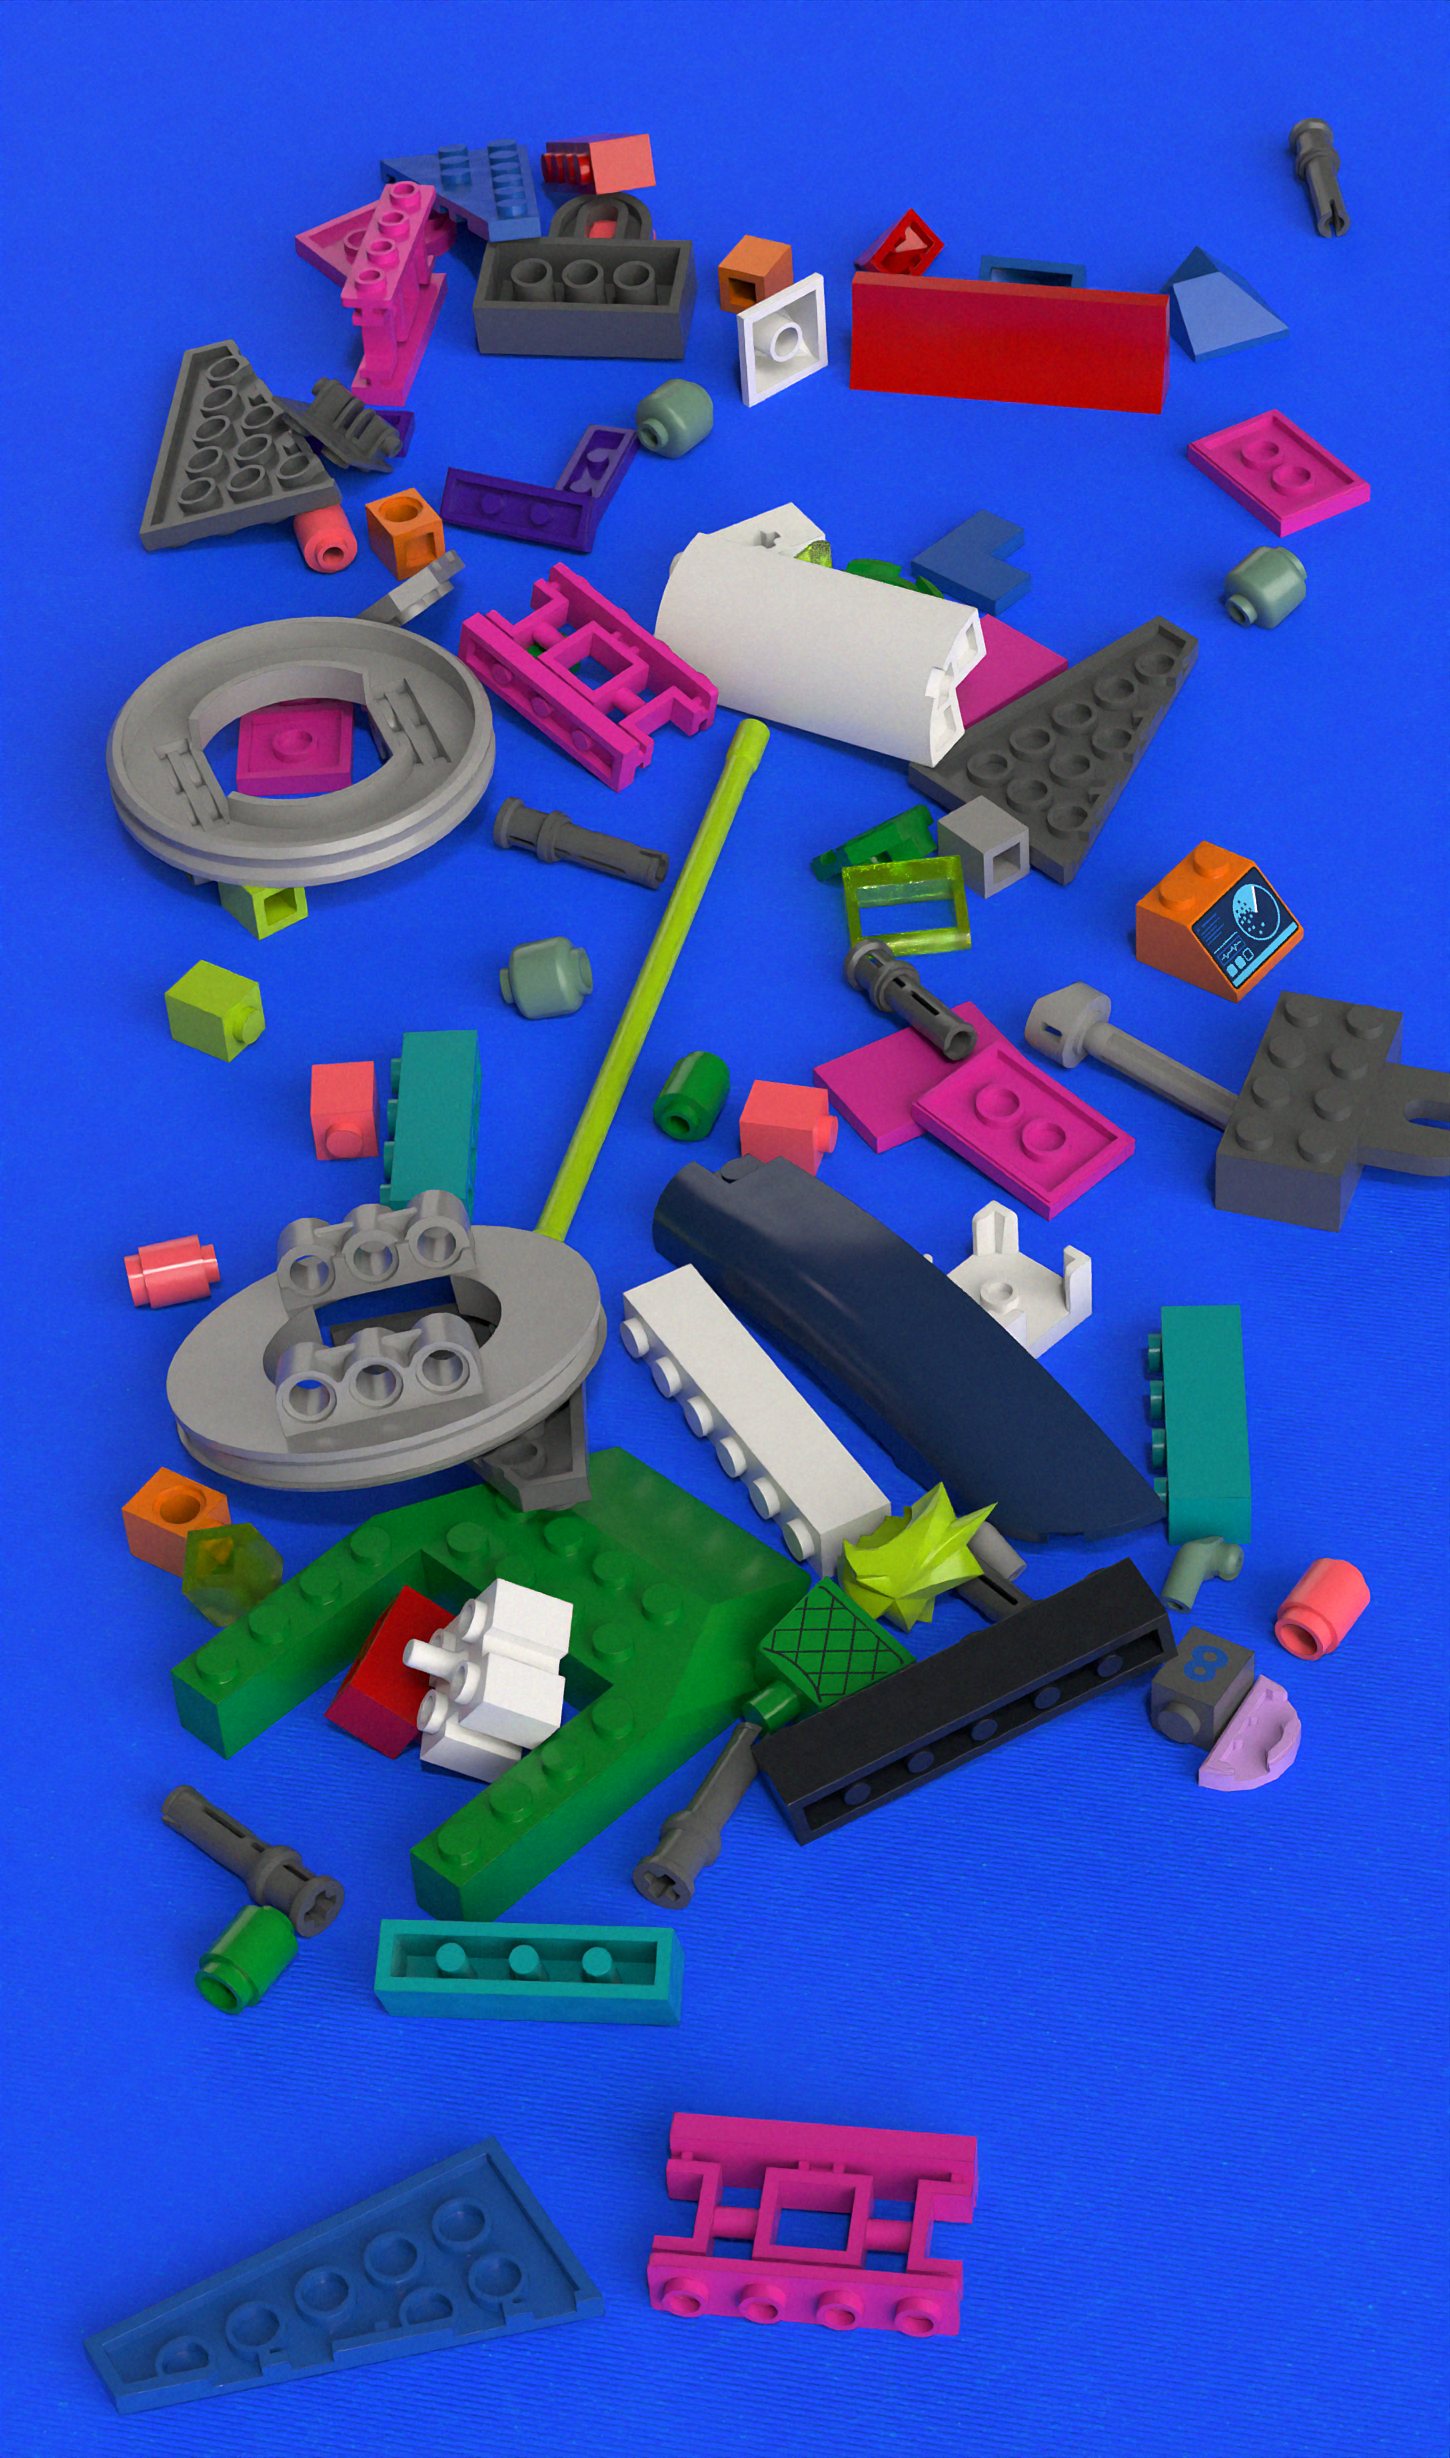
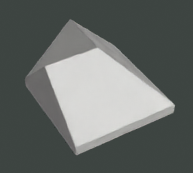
[737,272,828,408]

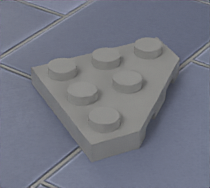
[354,549,466,627]

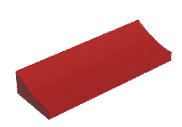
[849,271,1170,415]

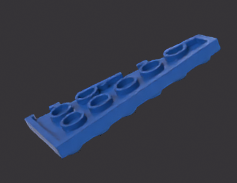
[379,139,541,242]
[82,2135,605,2415]

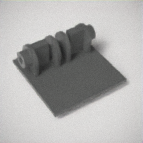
[271,377,403,473]

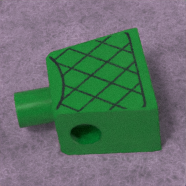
[742,1576,917,1737]

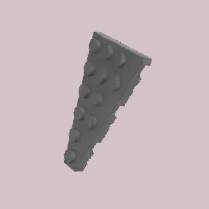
[139,339,343,552]
[908,615,1199,885]
[330,1303,592,1512]

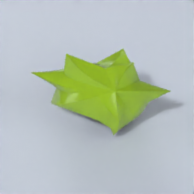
[837,1481,998,1634]

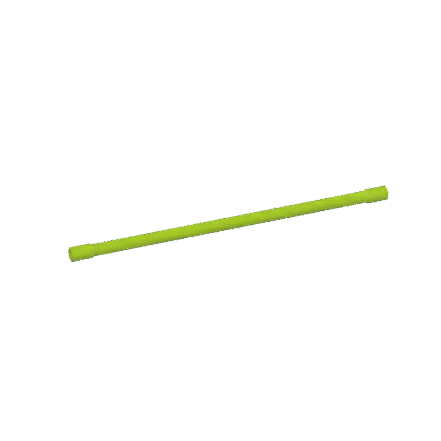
[532,719,770,1243]

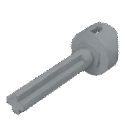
[1024,981,1239,1131]

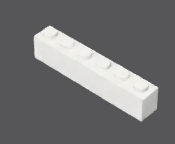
[620,1263,891,1579]

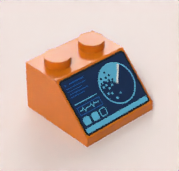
[1136,840,1304,1004]

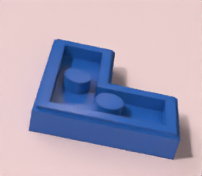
[911,509,1031,617]

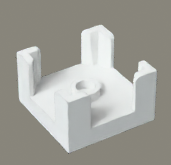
[923,1200,1092,1359]

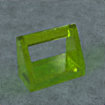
[841,855,972,960]

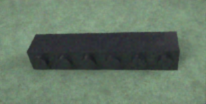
[752,1557,1178,1847]

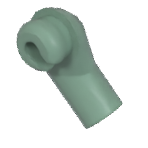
[1159,1535,1244,1614]

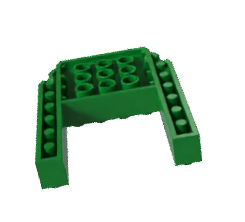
[170,1446,812,1922]

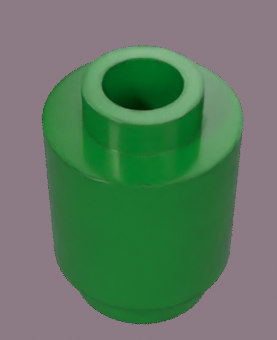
[653,1051,731,1141]
[194,1905,298,2014]

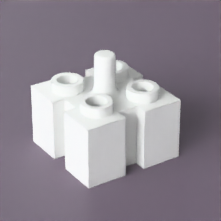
[403,1578,573,1783]

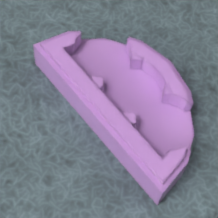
[1199,1674,1301,1792]

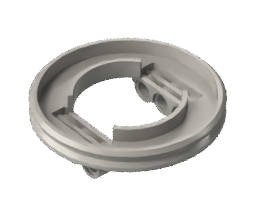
[105,617,496,888]
[166,1189,607,1492]

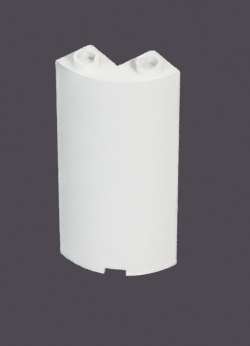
[653,532,987,768]

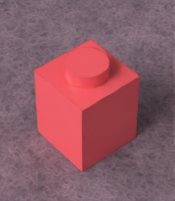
[310,1061,380,1161]
[739,1080,838,1177]

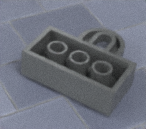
[472,192,698,359]
[1215,991,1450,1233]

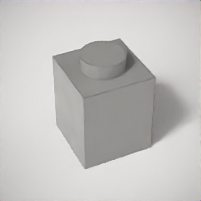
[937,795,1030,899]

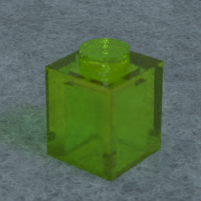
[182,1522,284,1628]

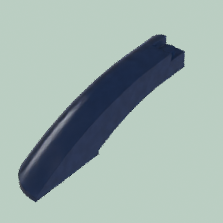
[652,1153,1167,1544]

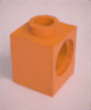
[365,487,446,581]
[121,1467,235,1584]

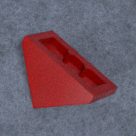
[853,208,945,276]

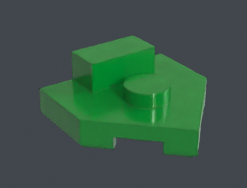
[810,803,937,882]

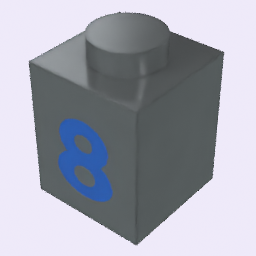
[1151,1626,1255,1752]

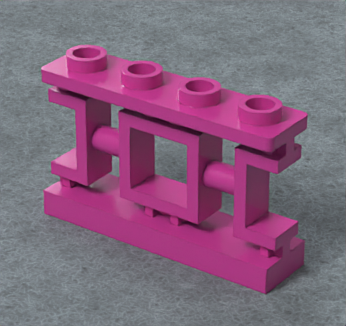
[340,181,448,407]
[458,562,719,793]
[647,2112,979,2337]

